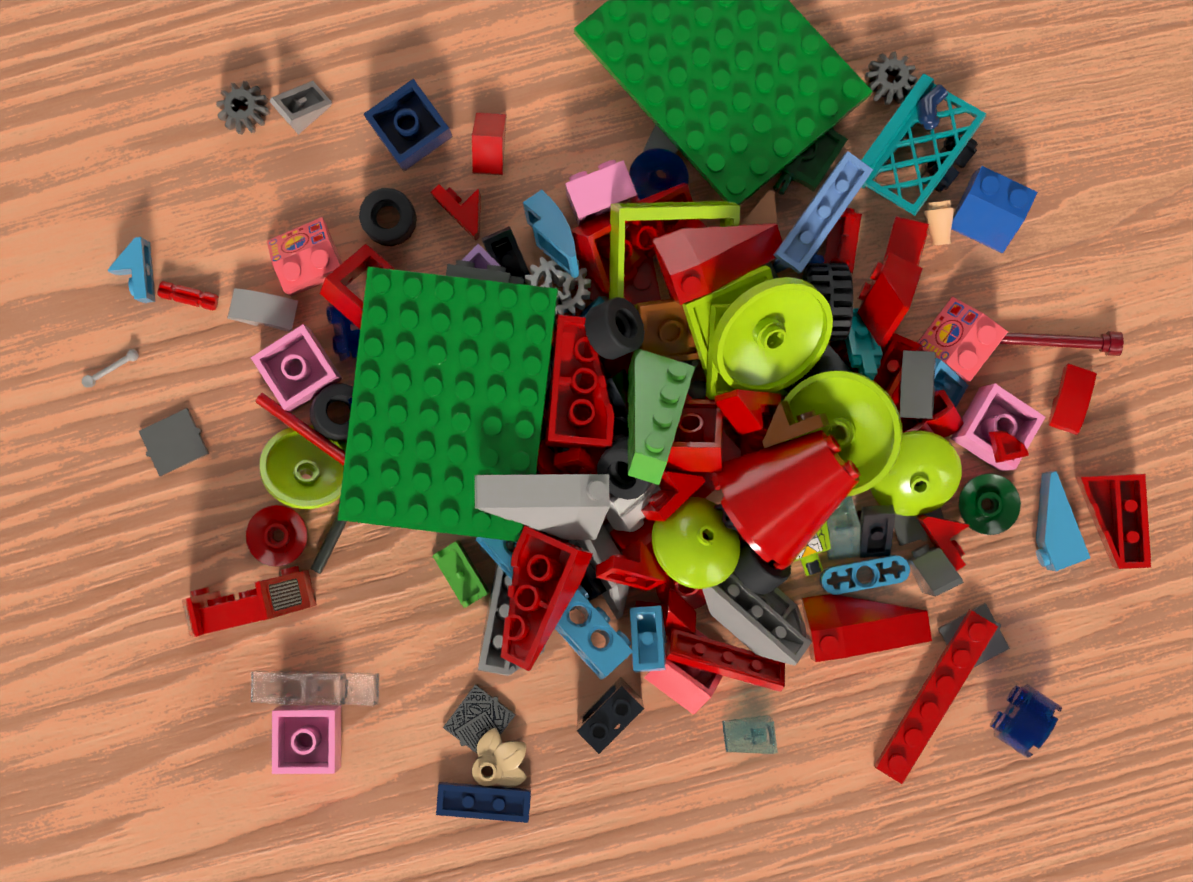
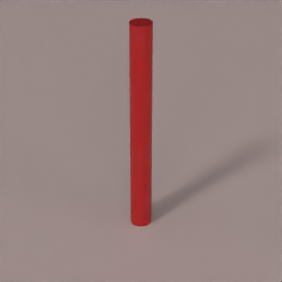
[255,393,346,466]

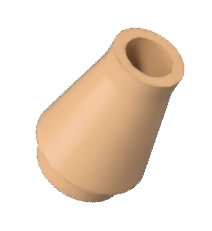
[924,200,954,245]

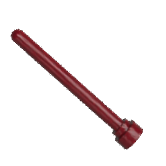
[999,331,1124,356]

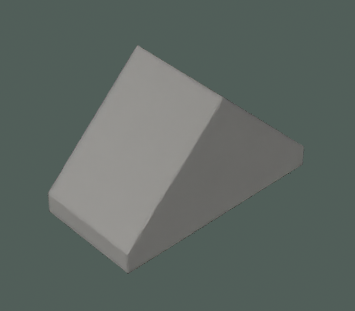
[270,81,332,135]

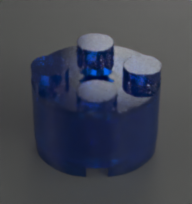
[990,684,1062,758]

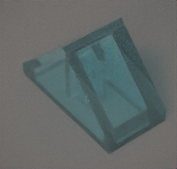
[827,496,861,560]
[722,715,778,754]

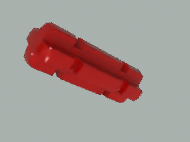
[157,281,219,311]

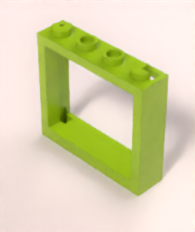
[609,201,740,309]

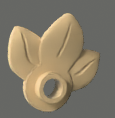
[472,728,527,788]

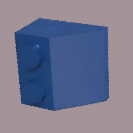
[951,166,1038,253]

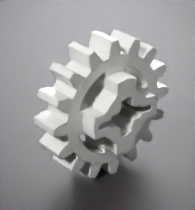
[525,257,591,316]

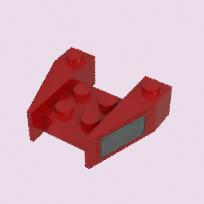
[182,566,317,637]

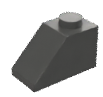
[907,544,964,597]

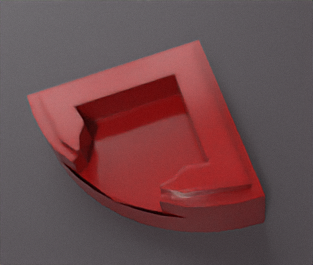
[989,431,1029,463]

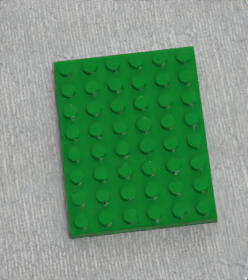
[574,0,873,205]
[338,267,558,542]

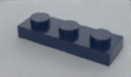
[436,782,531,823]

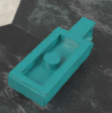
[845,308,882,380]

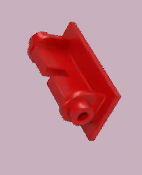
[823,208,862,274]

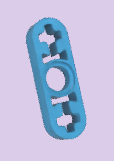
[820,555,910,595]

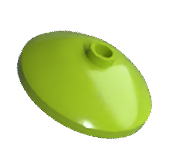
[259,425,347,509]
[870,431,962,516]
[652,496,740,589]

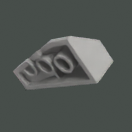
[475,474,610,540]

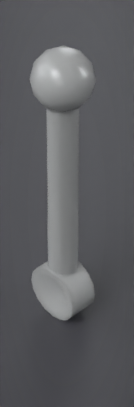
[82,349,139,388]

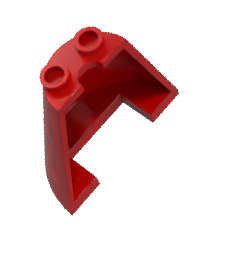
[711,430,861,570]

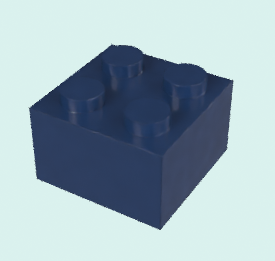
[363,79,453,172]

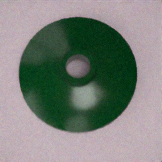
[958,474,1021,535]

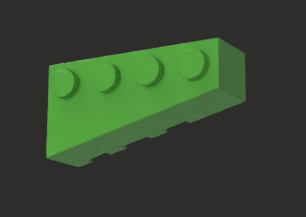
[628,349,695,485]

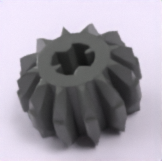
[864,51,917,105]
[216,81,270,135]

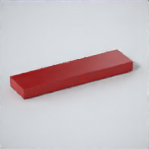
[666,628,785,692]

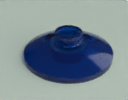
[629,148,689,200]

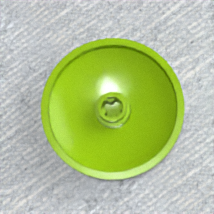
[712,277,833,393]
[776,371,902,497]

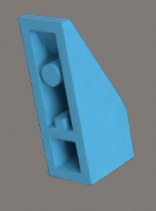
[1036,471,1090,571]

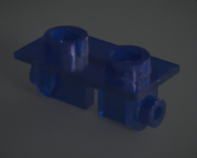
[326,303,360,362]

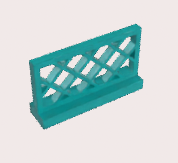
[861,73,986,216]

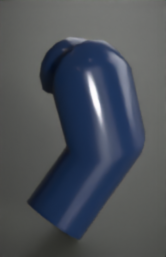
[917,84,948,130]

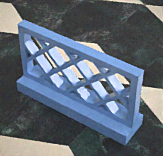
[773,151,873,274]

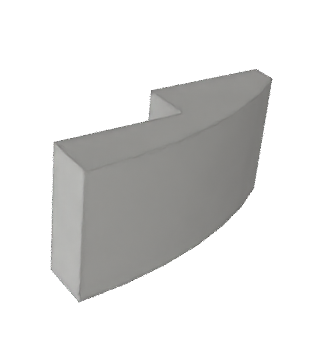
[227,288,298,332]

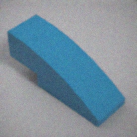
[523,189,580,279]

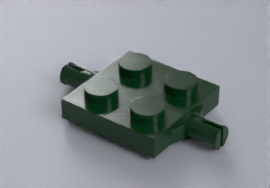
[773,128,848,195]

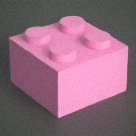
[565,160,637,226]
[251,324,342,412]
[950,384,1045,471]
[272,705,341,774]

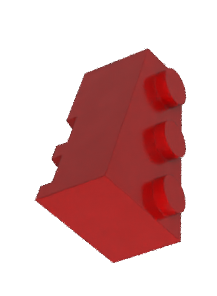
[1075,474,1151,569]

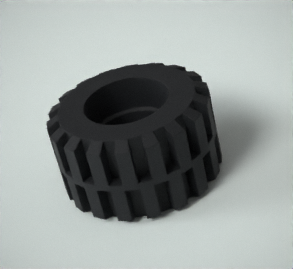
[802,263,853,341]

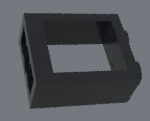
[576,677,644,754]

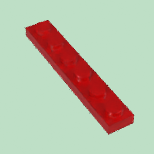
[874,609,998,784]

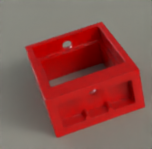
[319,244,396,329]

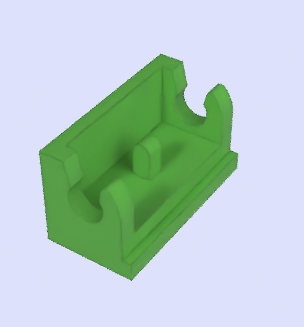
[433,540,490,608]

